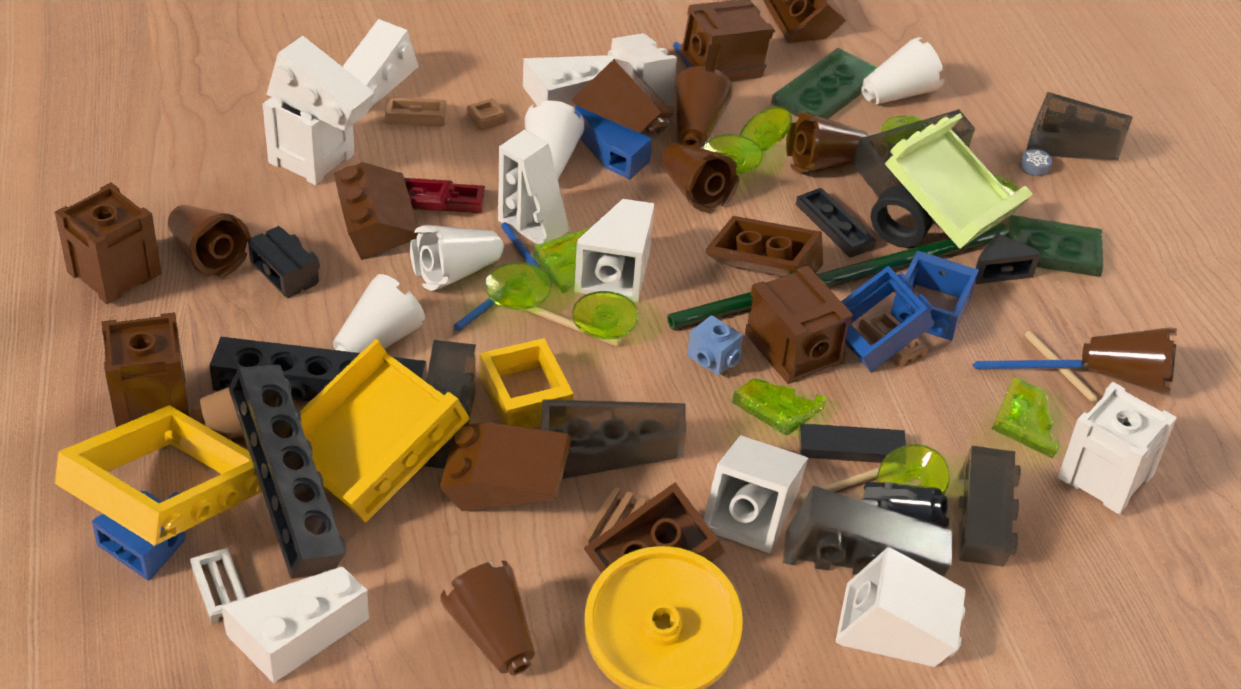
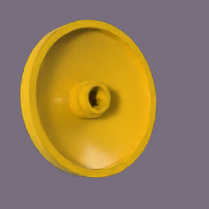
[585,546,743,689]

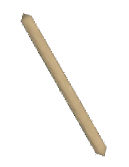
[524,303,622,347]
[1024,331,1097,402]
[797,462,900,503]

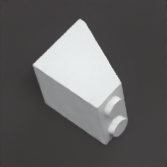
[574,199,655,302]
[703,435,808,553]
[835,547,965,667]

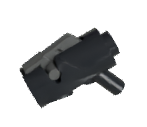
[860,482,950,530]

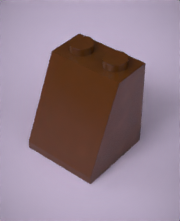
[571,59,674,134]

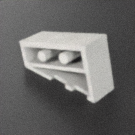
[608,33,677,106]
[266,36,375,131]

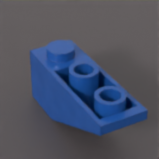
[575,105,652,180]

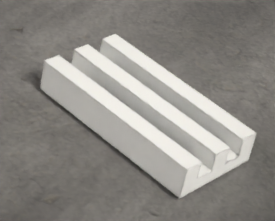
[190,548,246,624]

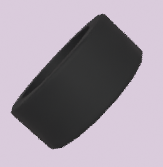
[870,186,933,247]

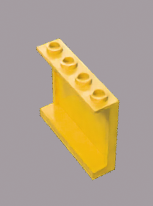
[300,339,470,523]

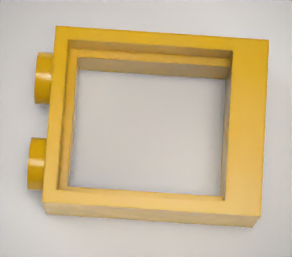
[479,338,574,428]

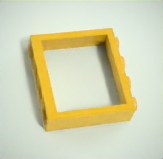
[55,405,262,546]

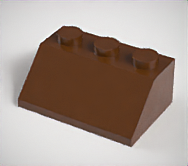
[763,0,846,43]
[333,162,418,260]
[706,216,823,276]

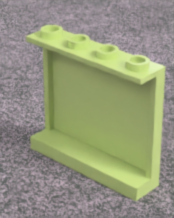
[885,114,1033,249]

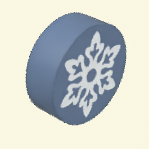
[1020,149,1052,176]

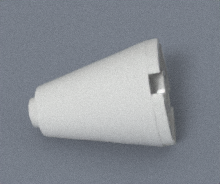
[861,37,944,104]
[525,100,584,179]
[410,225,504,291]
[333,274,425,353]

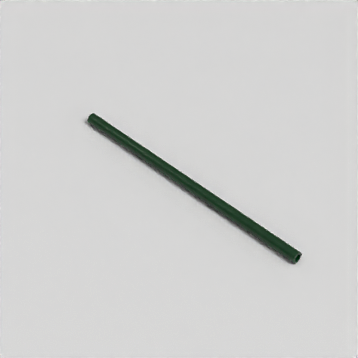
[667,224,1009,330]

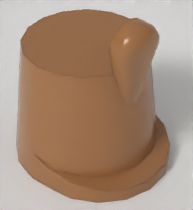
[190,387,244,440]

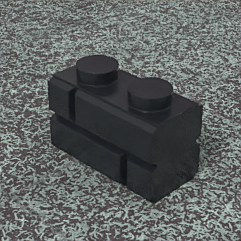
[248,226,320,298]

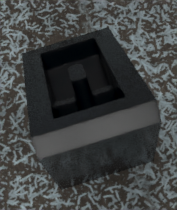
[975,233,1040,284]

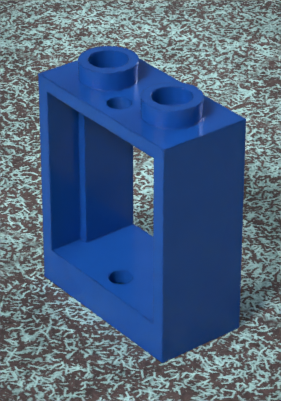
[891,250,979,341]
[841,266,934,373]

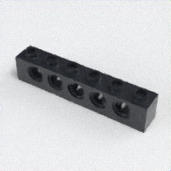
[209,337,427,402]
[228,365,346,579]

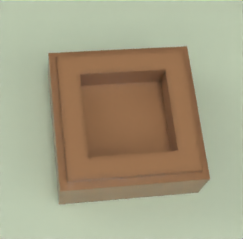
[467,98,507,130]

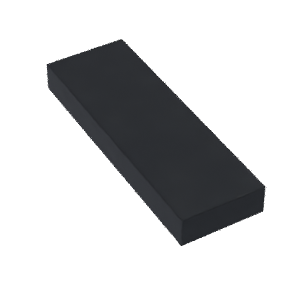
[795,188,877,258]
[799,423,907,464]

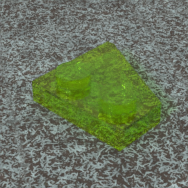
[533,228,590,294]
[991,376,1059,459]
[731,378,827,436]

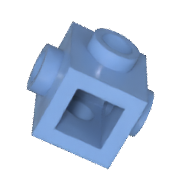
[687,315,743,376]

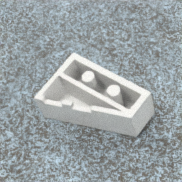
[343,19,419,110]
[523,55,617,108]
[498,130,570,248]
[222,567,369,684]

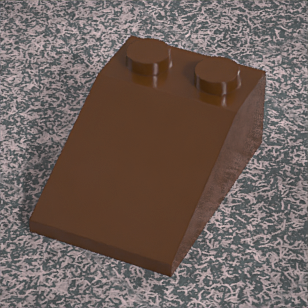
[440,422,571,511]
[583,482,725,574]

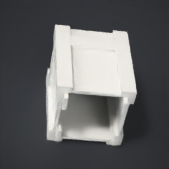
[263,97,355,185]
[1058,382,1177,515]

